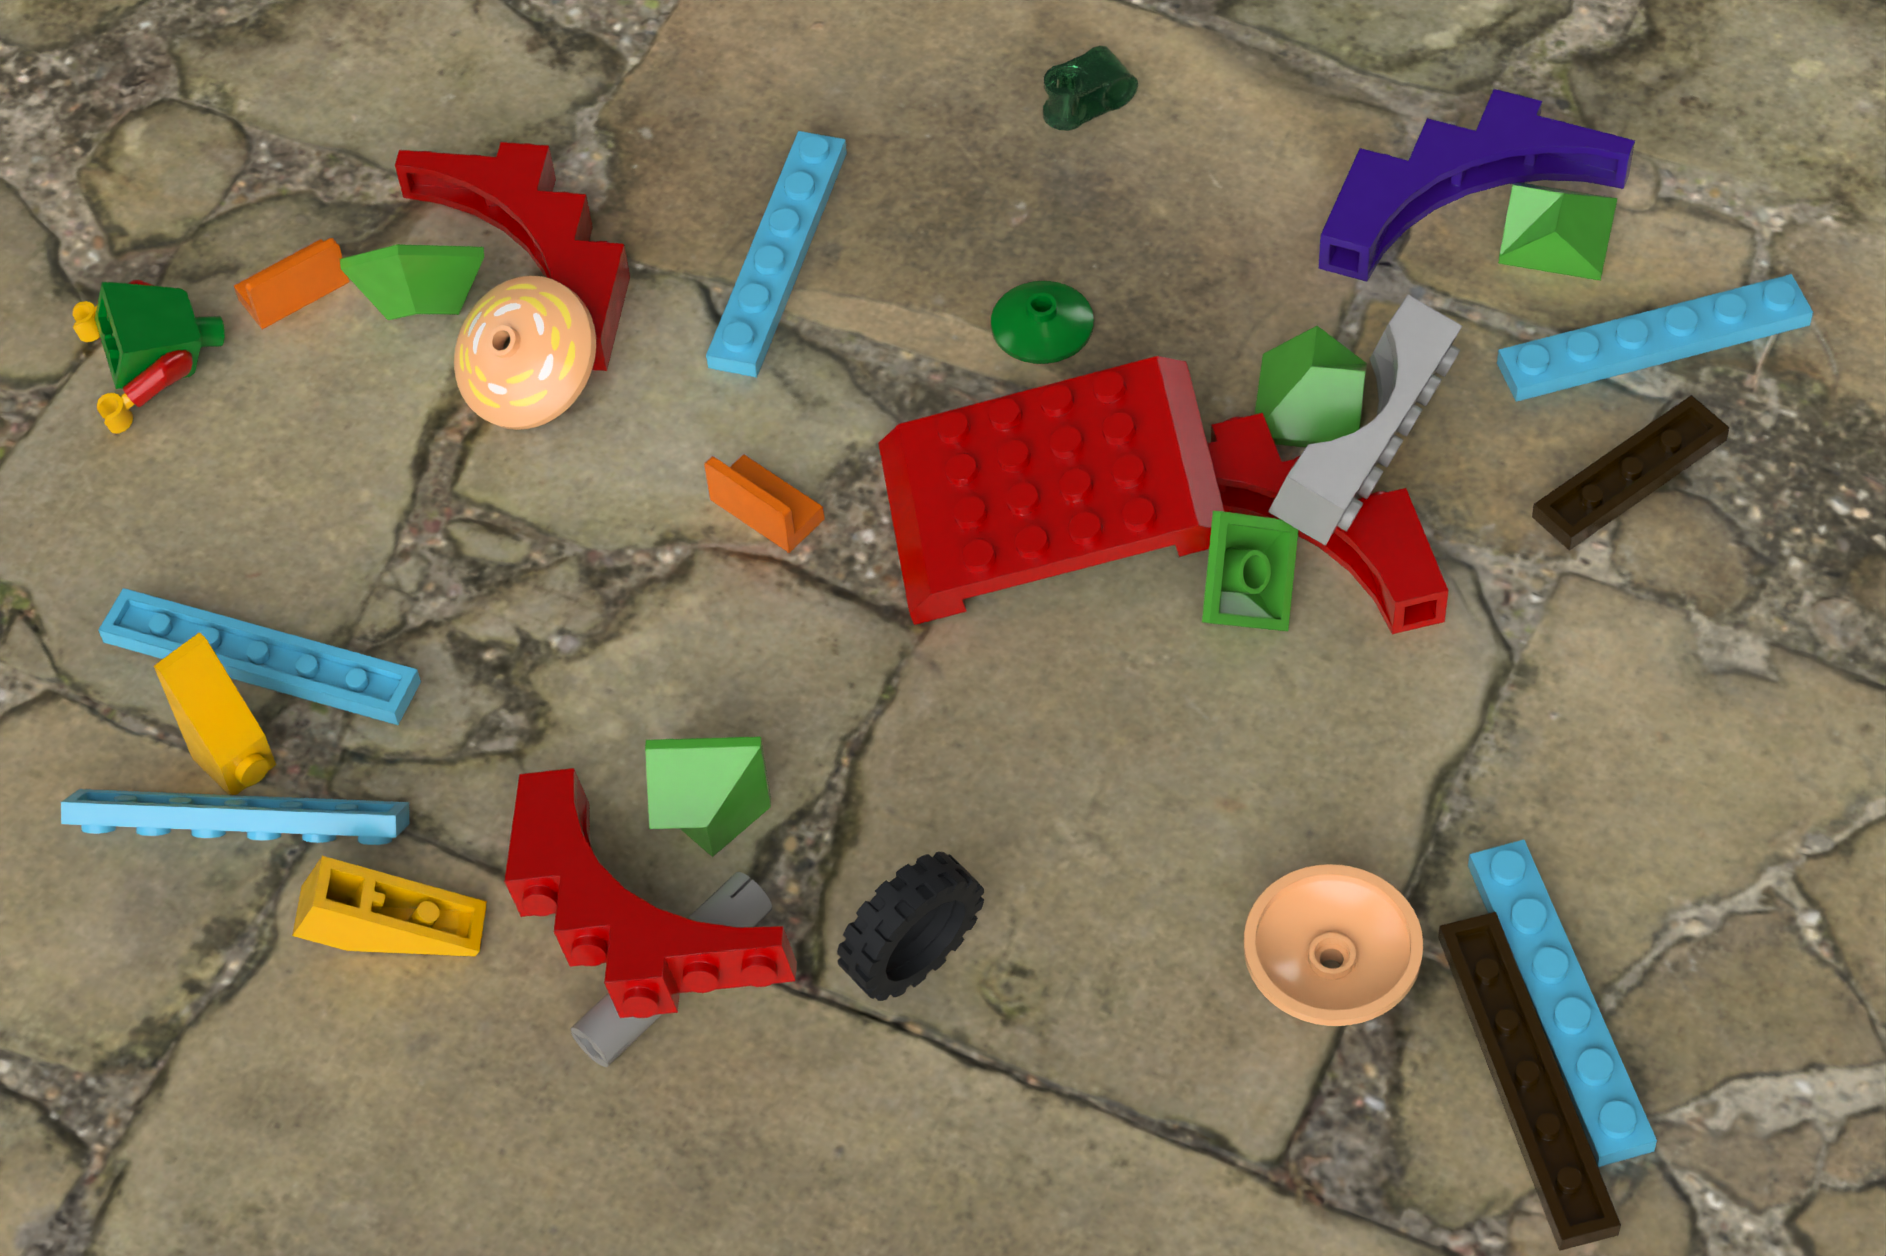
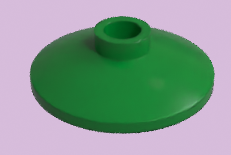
[991,281,1094,364]

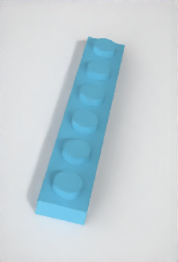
[706,131,847,378]
[1497,274,1813,402]
[98,588,421,725]
[61,789,410,845]
[1468,840,1657,1167]

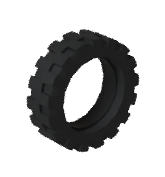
[837,852,984,1001]

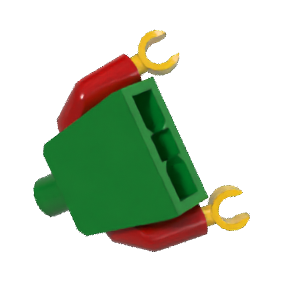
[72,280,225,434]

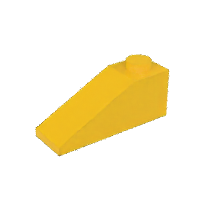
[154,632,276,795]
[292,855,487,957]

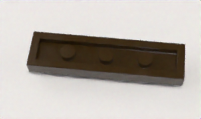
[1532,395,1730,551]

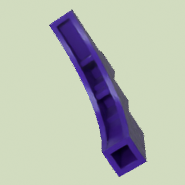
[1318,89,1635,282]

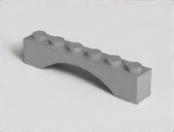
[1268,295,1462,545]

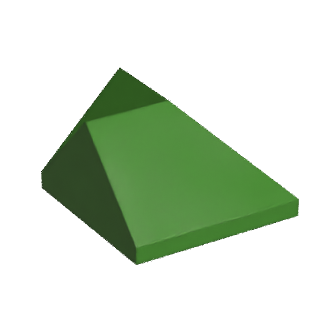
[1498,182,1618,281]
[340,244,484,320]
[1254,326,1367,447]
[1202,511,1298,631]
[645,737,771,857]

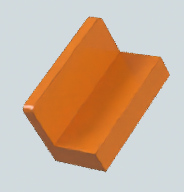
[234,238,350,330]
[704,454,825,553]

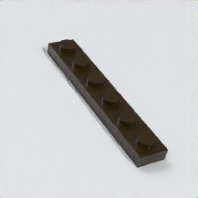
[1438,912,1621,1251]

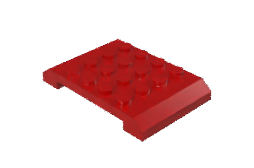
[878,356,1224,625]

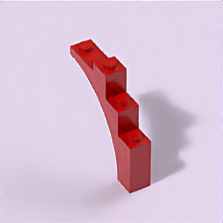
[395,142,630,371]
[1207,413,1449,635]
[504,768,797,1018]

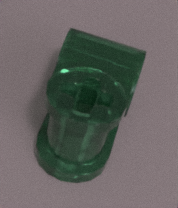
[1043,45,1138,131]

